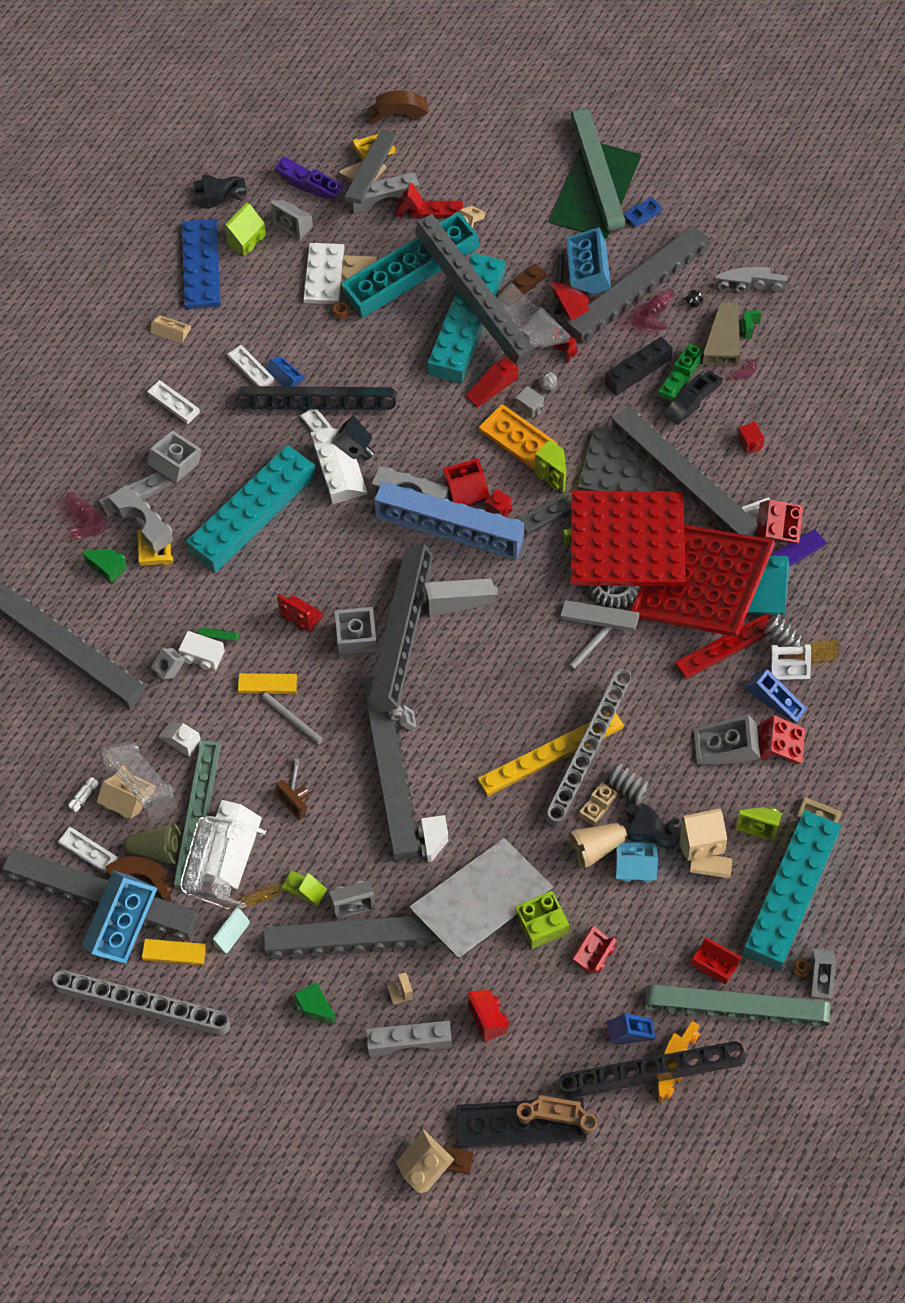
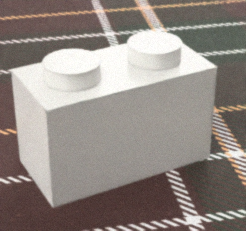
[179,631,225,670]

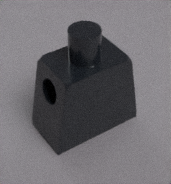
[332,415,375,460]

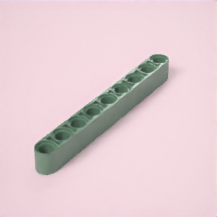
[571,108,625,231]
[645,985,831,1027]

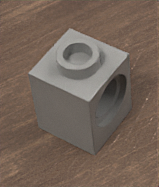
[516,386,545,419]
[151,648,186,679]

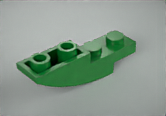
[658,344,704,402]

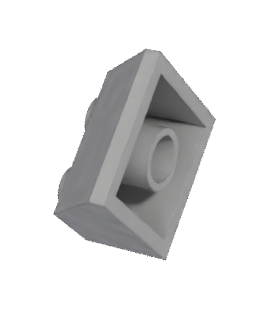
[271,200,313,240]
[329,881,376,920]

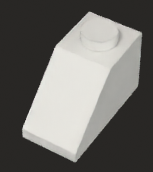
[158,722,201,758]

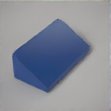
[266,356,305,386]

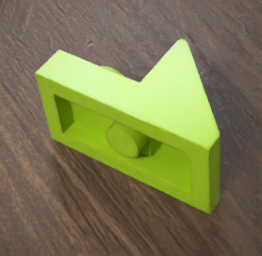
[282,870,327,907]

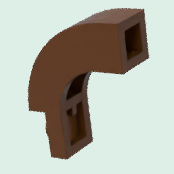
[367,90,428,124]
[105,857,172,902]

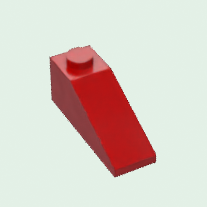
[466,356,518,408]

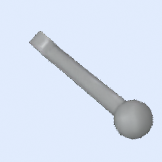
[290,758,300,791]

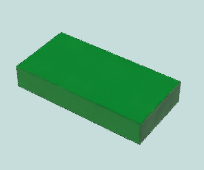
[198,627,240,641]

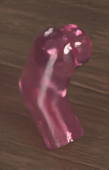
[734,359,758,379]

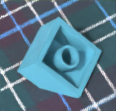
[616,842,658,882]

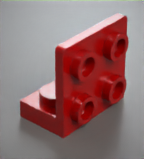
[277,594,323,632]
[758,715,805,764]

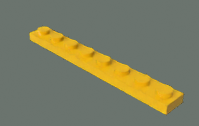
[478,712,624,797]

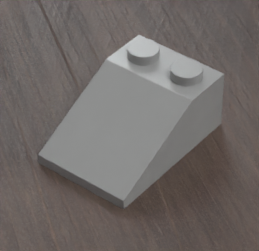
[694,714,761,765]

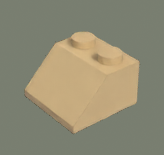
[97,771,155,819]
[679,809,727,861]
[396,1130,454,1193]

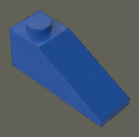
[745,669,807,723]

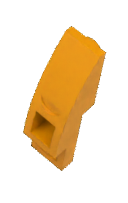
[657,1021,700,1103]

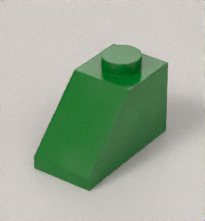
[82,549,127,583]
[293,982,337,1025]

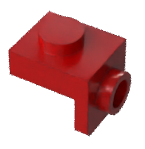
[553,333,578,362]

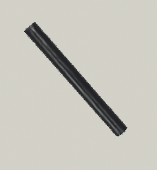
[554,254,564,314]

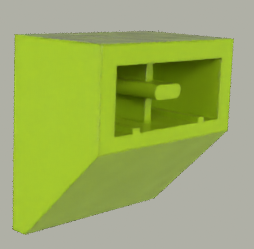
[535,440,566,493]
[515,891,570,949]

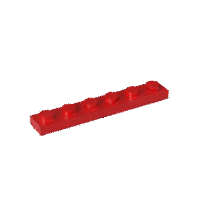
[675,614,773,680]

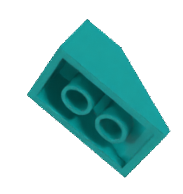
[747,556,789,615]

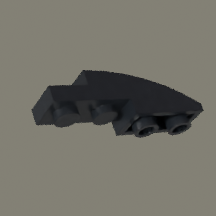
[664,370,723,425]

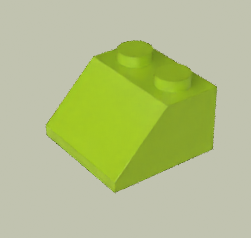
[225,203,266,256]

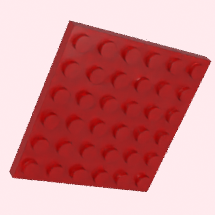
[571,490,686,587]
[630,525,775,637]

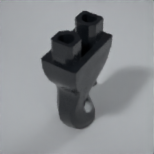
[193,175,247,209]
[620,803,681,849]

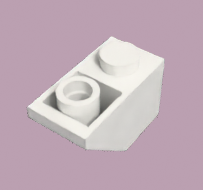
[418,815,448,863]

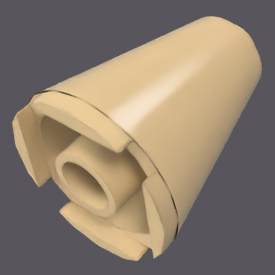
[569,823,627,868]

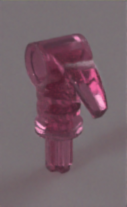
[634,289,675,331]
[65,492,107,538]

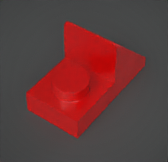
[395,183,423,217]

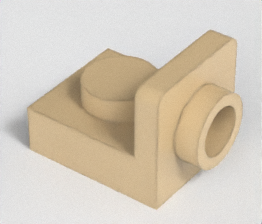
[460,206,486,228]
[388,972,413,1005]

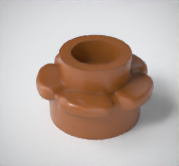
[332,302,350,319]
[792,958,813,978]

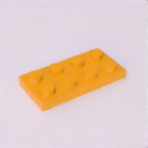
[479,404,558,471]

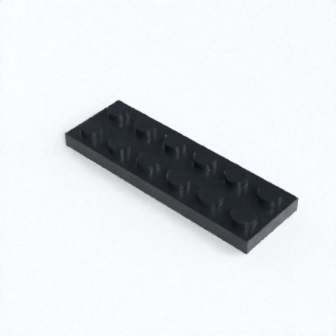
[456,1097,587,1149]

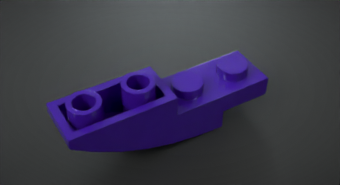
[274,156,344,199]

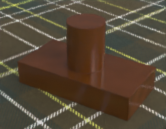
[274,779,309,821]

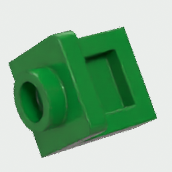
[740,310,761,339]

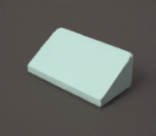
[213,908,250,953]

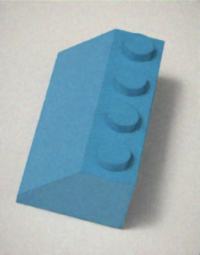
[566,227,611,294]
[82,870,157,964]

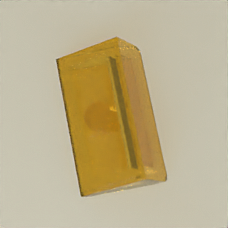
[798,639,839,665]
[241,881,283,908]

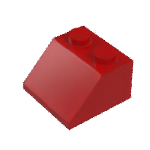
[548,282,590,320]
[467,990,509,1042]

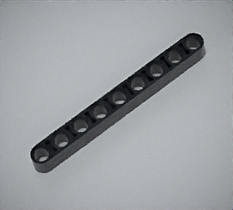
[235,386,397,410]
[558,1041,746,1098]

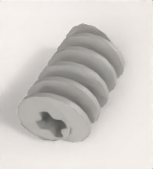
[764,613,805,655]
[605,763,649,805]

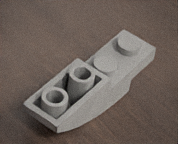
[714,267,787,293]

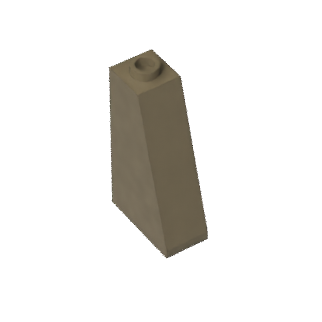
[702,302,740,366]

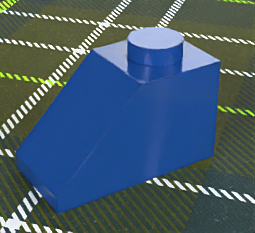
[607,1013,656,1044]

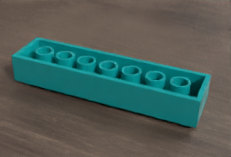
[341,211,480,318]
[428,252,506,383]
[186,445,316,573]
[743,810,842,971]

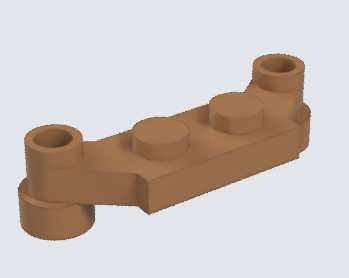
[517,1095,597,1135]

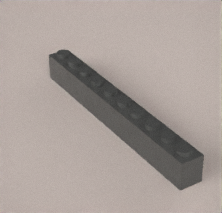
[415,214,534,366]
[566,225,708,344]
[611,406,758,536]
[369,544,433,712]
[0,583,146,710]
[363,676,421,862]
[2,848,199,940]
[264,916,445,959]

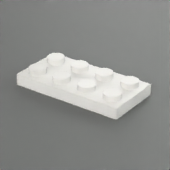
[304,243,345,304]

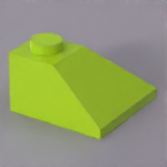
[735,807,782,842]

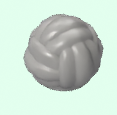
[538,372,557,391]

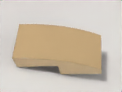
[578,783,618,826]

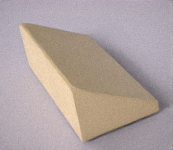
[150,316,191,343]
[797,797,842,823]
[690,856,732,878]

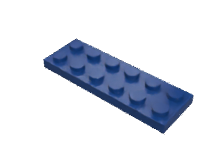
[182,219,221,309]

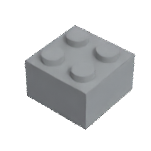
[147,430,202,483]
[335,607,377,655]

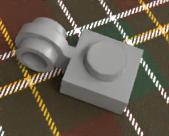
[388,705,416,731]

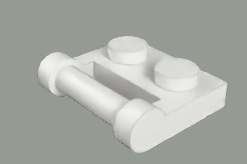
[771,644,811,680]

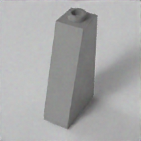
[425,578,499,617]

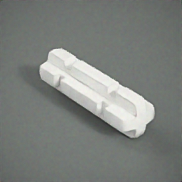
[68,777,98,812]

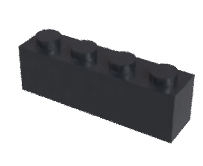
[605,336,673,396]

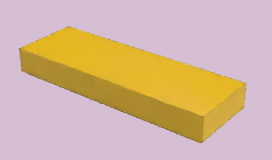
[238,673,297,694]
[142,939,206,966]

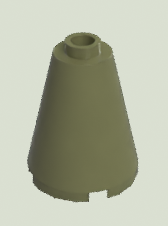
[124,824,182,864]

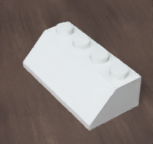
[310,428,368,504]
[197,800,262,890]

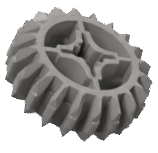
[589,585,640,609]

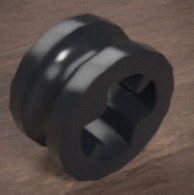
[685,290,703,308]

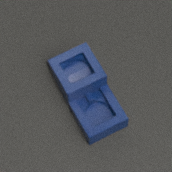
[624,196,663,227]

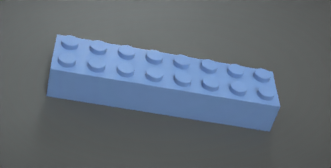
[375,482,524,560]

